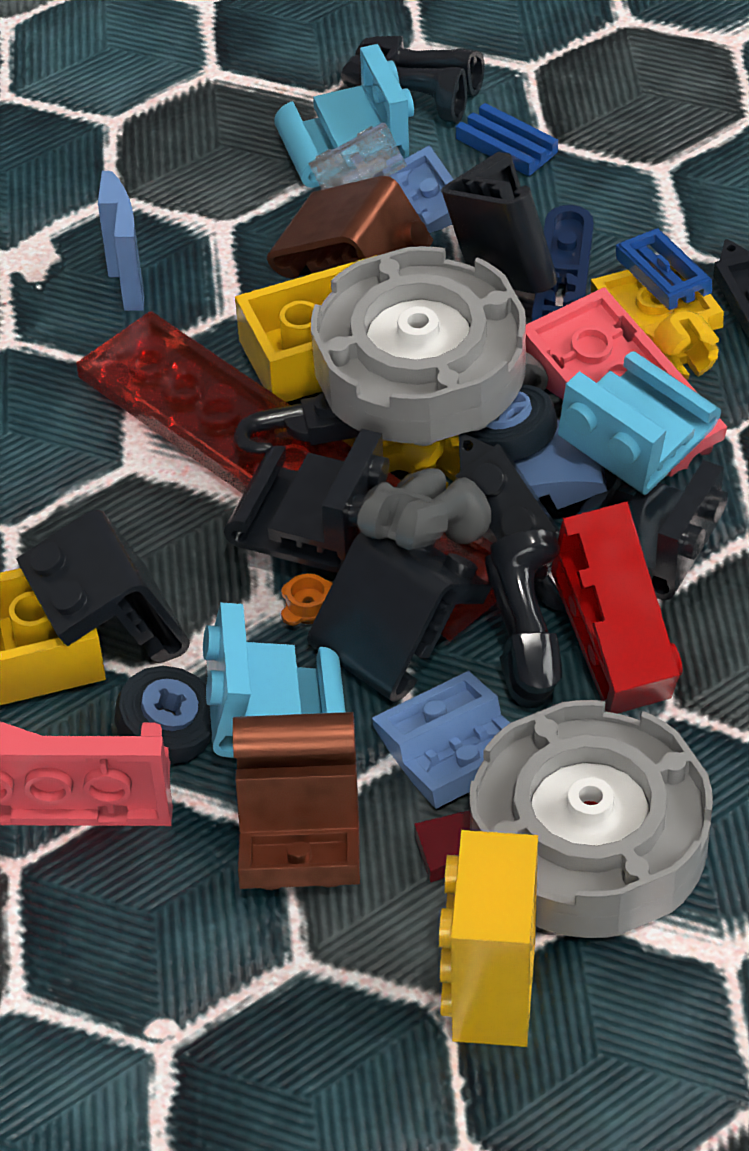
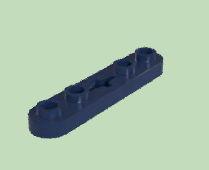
[531,205,594,389]

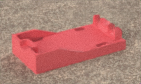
[526,287,727,477]
[0,722,173,826]

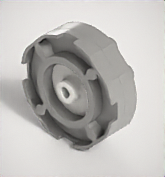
[311,246,526,446]
[470,700,713,938]

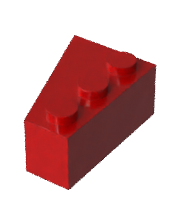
[550,501,683,714]

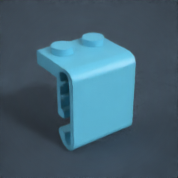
[274,44,414,188]
[558,351,721,495]
[203,602,346,758]

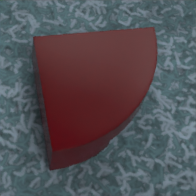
[414,810,470,882]

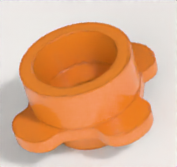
[281,573,333,626]

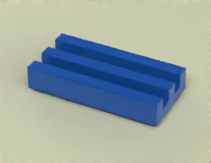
[456,103,558,176]
[616,228,712,311]

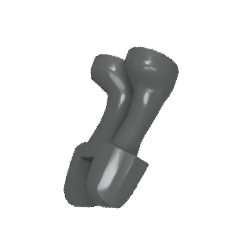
[357,468,491,550]

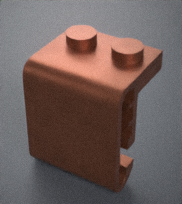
[267,176,434,279]
[233,712,360,890]

